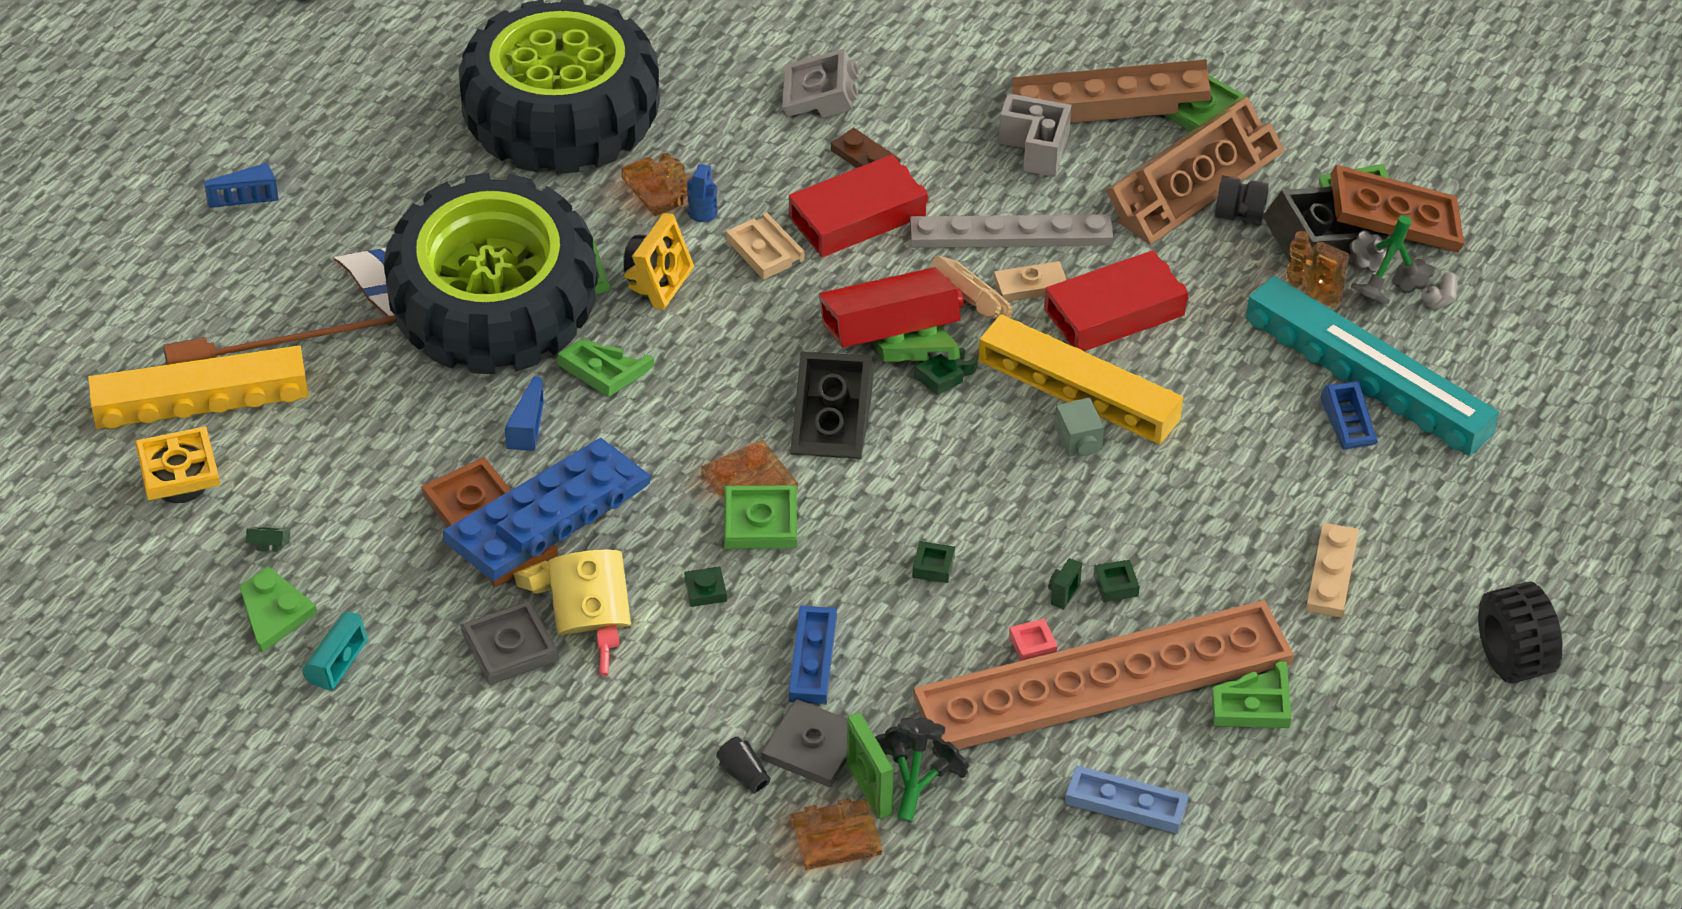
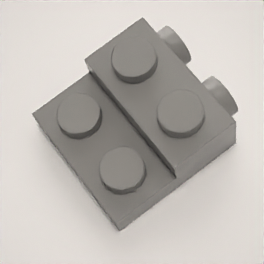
[782,48,859,118]

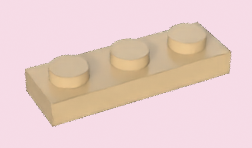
[1306,523,1359,618]

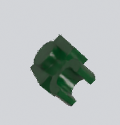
[914,348,978,395]

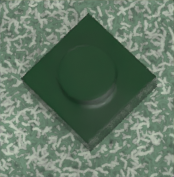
[246,526,290,552]
[912,541,955,583]
[1048,558,1082,610]
[1093,559,1140,602]
[684,566,727,607]

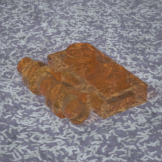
[621,152,692,217]
[1286,231,1349,309]
[789,798,882,870]

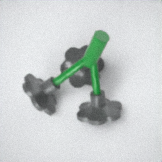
[1349,215,1435,304]

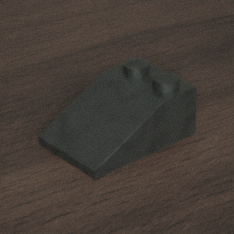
[1262,186,1388,268]
[791,351,874,459]

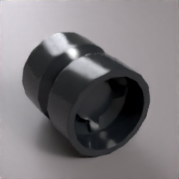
[1215,175,1269,225]

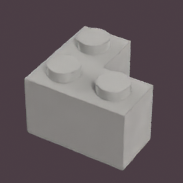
[999,93,1072,177]

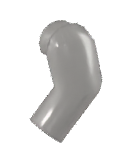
[1421,272,1458,310]

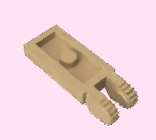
[930,255,1014,319]

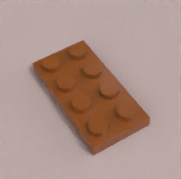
[1330,165,1465,252]
[421,457,558,588]

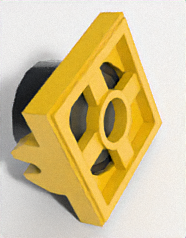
[623,213,694,310]
[135,426,220,503]

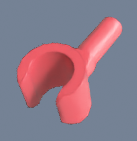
[597,626,620,676]

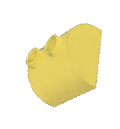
[548,550,631,635]

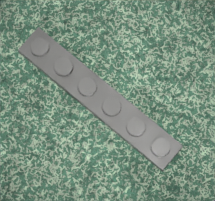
[910,214,1113,248]

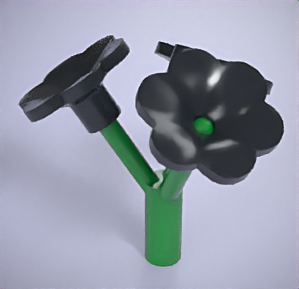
[875,718,969,822]

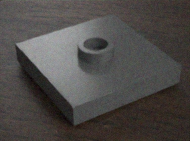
[460,600,559,685]
[762,699,848,788]

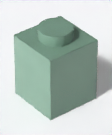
[1055,398,1104,457]

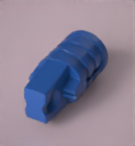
[687,163,718,222]

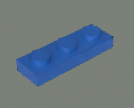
[789,605,837,705]

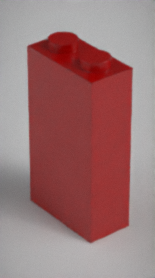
[789,154,928,258]
[1044,250,1189,351]
[819,267,964,348]

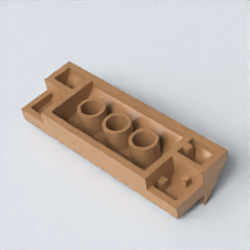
[1012,59,1211,123]
[1105,96,1285,244]

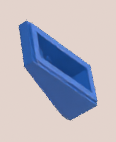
[204,163,279,208]
[505,376,544,451]
[1320,381,1378,450]

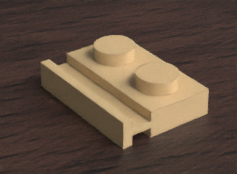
[726,212,804,280]

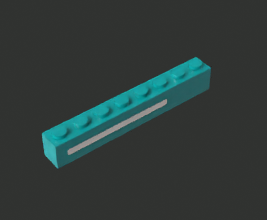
[1246,275,1499,456]

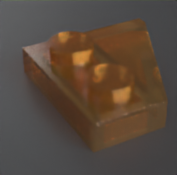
[701,439,798,497]

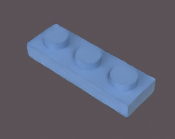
[1065,765,1189,834]

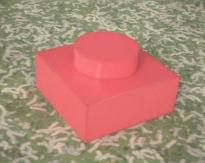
[1009,618,1057,661]

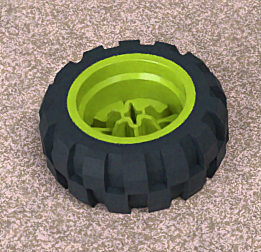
[458,0,660,174]
[383,173,598,374]

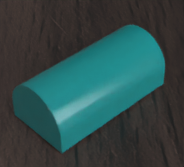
[302,612,368,691]

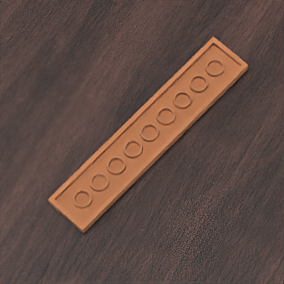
[913,600,1294,749]

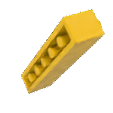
[978,314,1183,445]
[88,345,309,429]

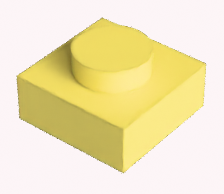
[513,560,551,594]

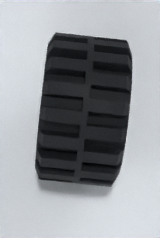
[1478,582,1563,684]

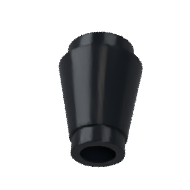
[716,736,771,794]

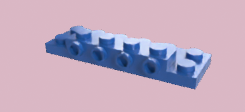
[442,437,651,581]

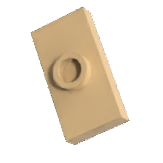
[994,261,1067,301]

